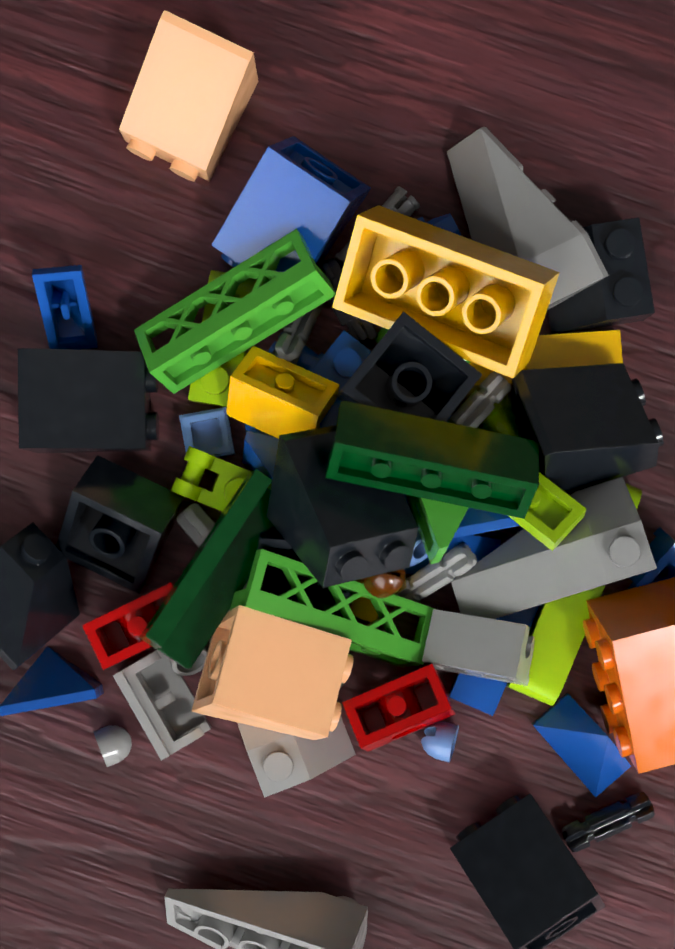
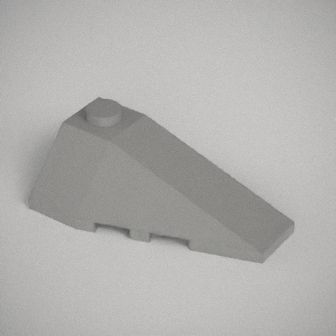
[447,127,609,310]
[451,477,657,619]
[209,609,356,798]
[164,888,368,949]

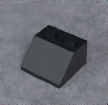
[547,217,655,335]
[336,311,482,422]
[56,455,184,594]

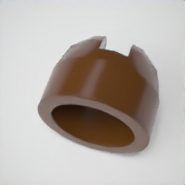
[362,568,405,598]

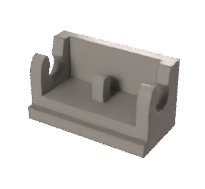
[422,609,535,686]
[113,650,212,761]

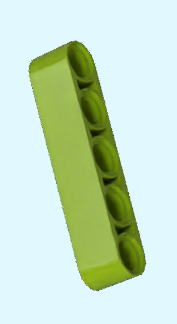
[507,483,642,706]

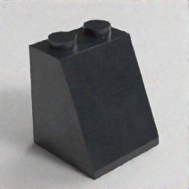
[18,348,159,453]
[512,363,664,494]
[267,425,419,588]
[450,793,606,949]

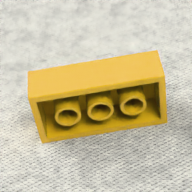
[332,205,560,378]

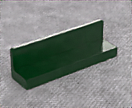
[325,401,539,519]
[139,469,274,669]

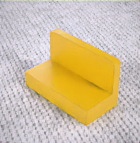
[226,346,340,439]

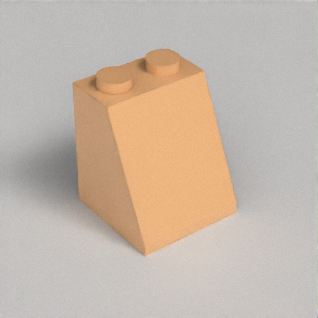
[119,10,259,182]
[191,605,353,740]

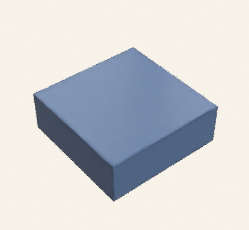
[179,407,235,462]

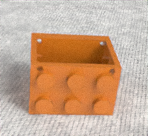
[583,577,675,774]

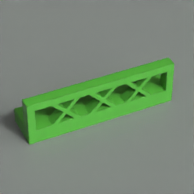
[134,229,336,394]
[230,549,435,667]

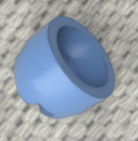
[421,721,459,763]

